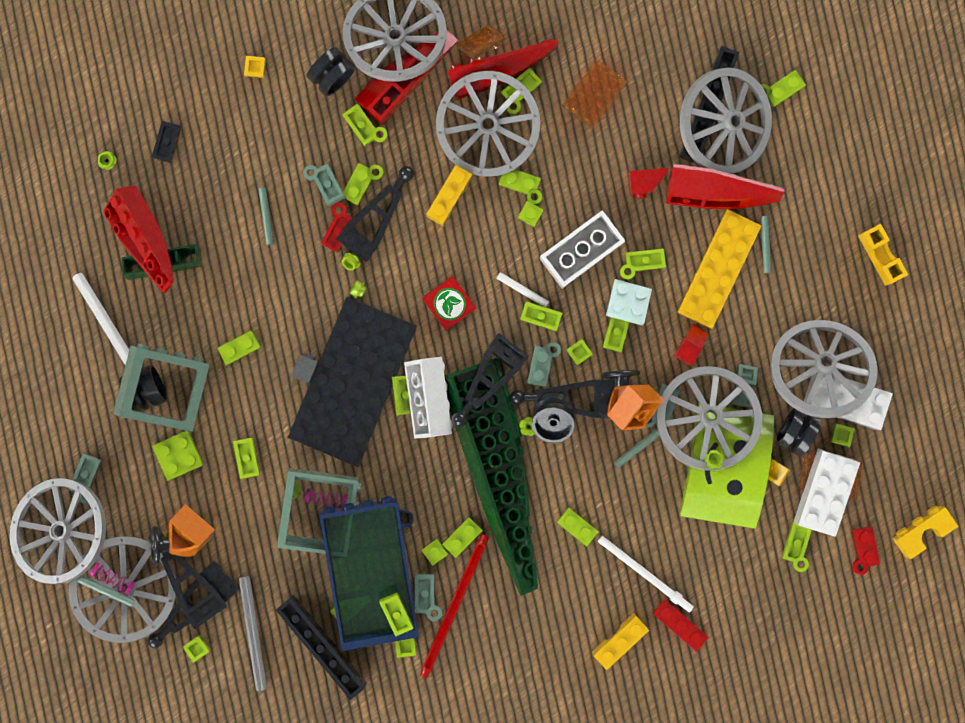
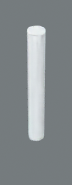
[496,272,549,308]

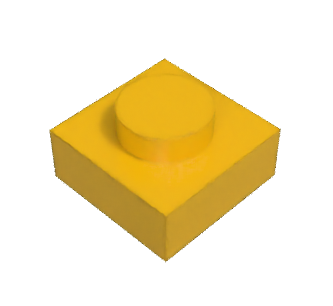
[244,56,266,78]
[768,459,790,486]

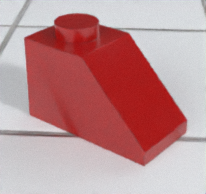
[628,168,668,199]
[673,324,709,366]

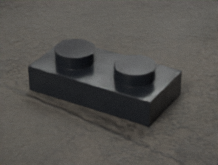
[152,121,182,163]

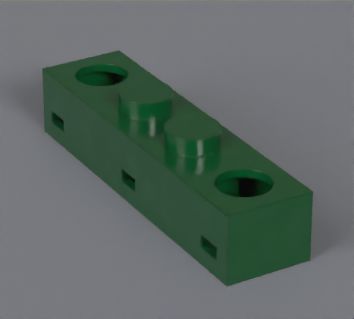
[121,244,202,280]

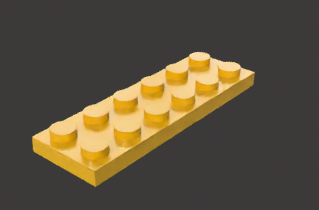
[677,209,761,329]

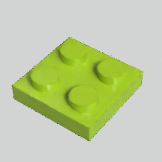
[152,431,204,481]

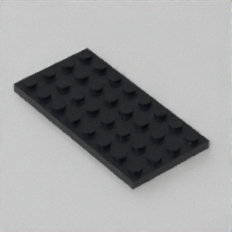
[287,297,417,467]

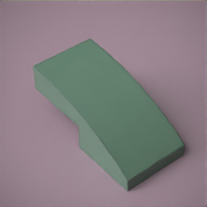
[732,364,758,408]

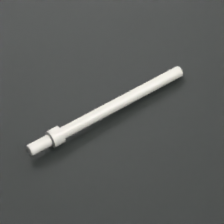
[598,536,694,612]

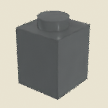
[291,353,319,383]

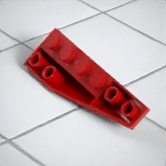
[354,30,459,125]
[448,39,558,101]
[666,164,784,209]
[103,185,174,293]

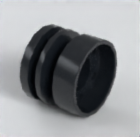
[119,365,168,412]

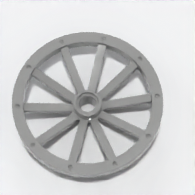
[343,0,447,81]
[680,68,772,174]
[436,71,540,176]
[770,320,877,418]
[657,366,762,471]
[10,478,106,584]
[69,537,176,643]

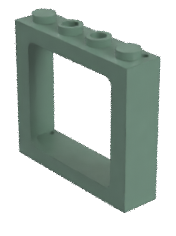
[113,343,210,432]
[277,468,361,557]

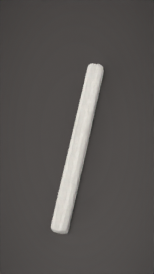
[73,273,129,365]

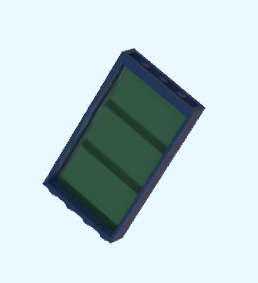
[319,496,419,651]

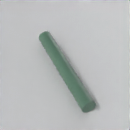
[258,188,274,245]
[761,216,771,274]
[613,428,660,468]
[78,576,135,607]

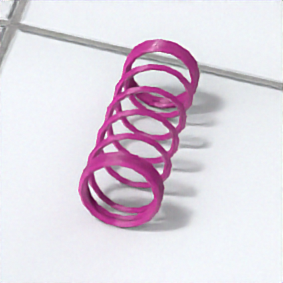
[305,488,348,508]
[90,562,135,596]

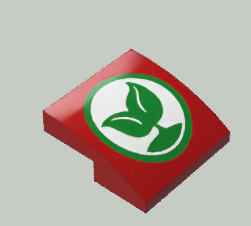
[422,276,477,331]

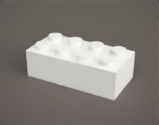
[539,210,625,289]
[404,357,453,439]
[804,373,893,430]
[794,449,860,537]

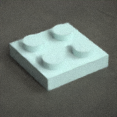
[606,279,652,326]

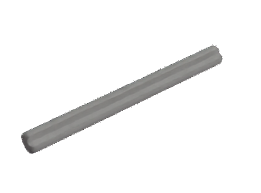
[239,576,267,691]

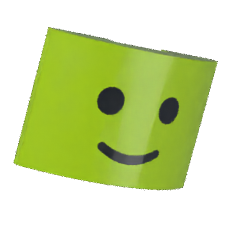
[680,403,774,529]

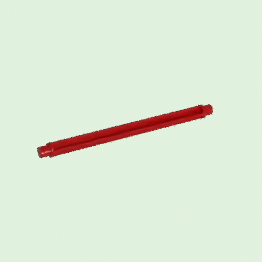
[420,534,489,679]

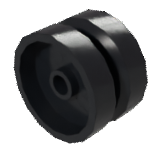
[306,47,356,97]
[532,392,576,443]
[775,408,821,457]

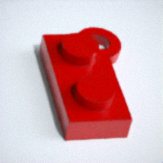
[320,202,352,253]
[852,526,880,575]

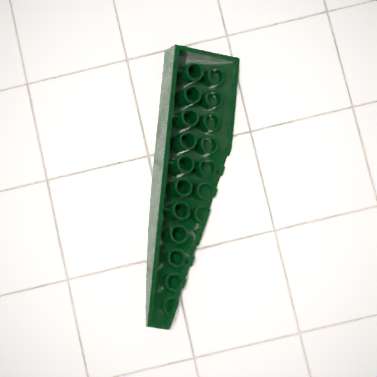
[444,358,538,596]

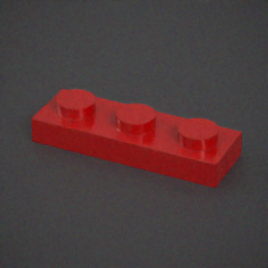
[652,598,709,652]

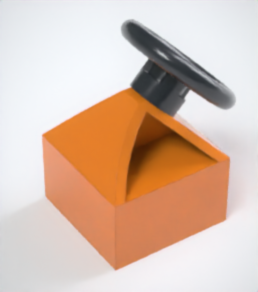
[602,370,664,430]
[151,504,215,565]

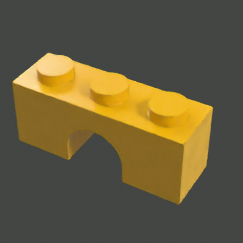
[426,165,472,227]
[858,224,909,286]
[892,506,959,559]
[592,613,649,670]

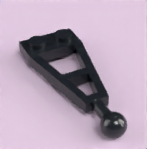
[336,166,414,262]
[452,333,529,427]
[510,380,614,418]
[148,532,228,629]
[147,561,240,648]

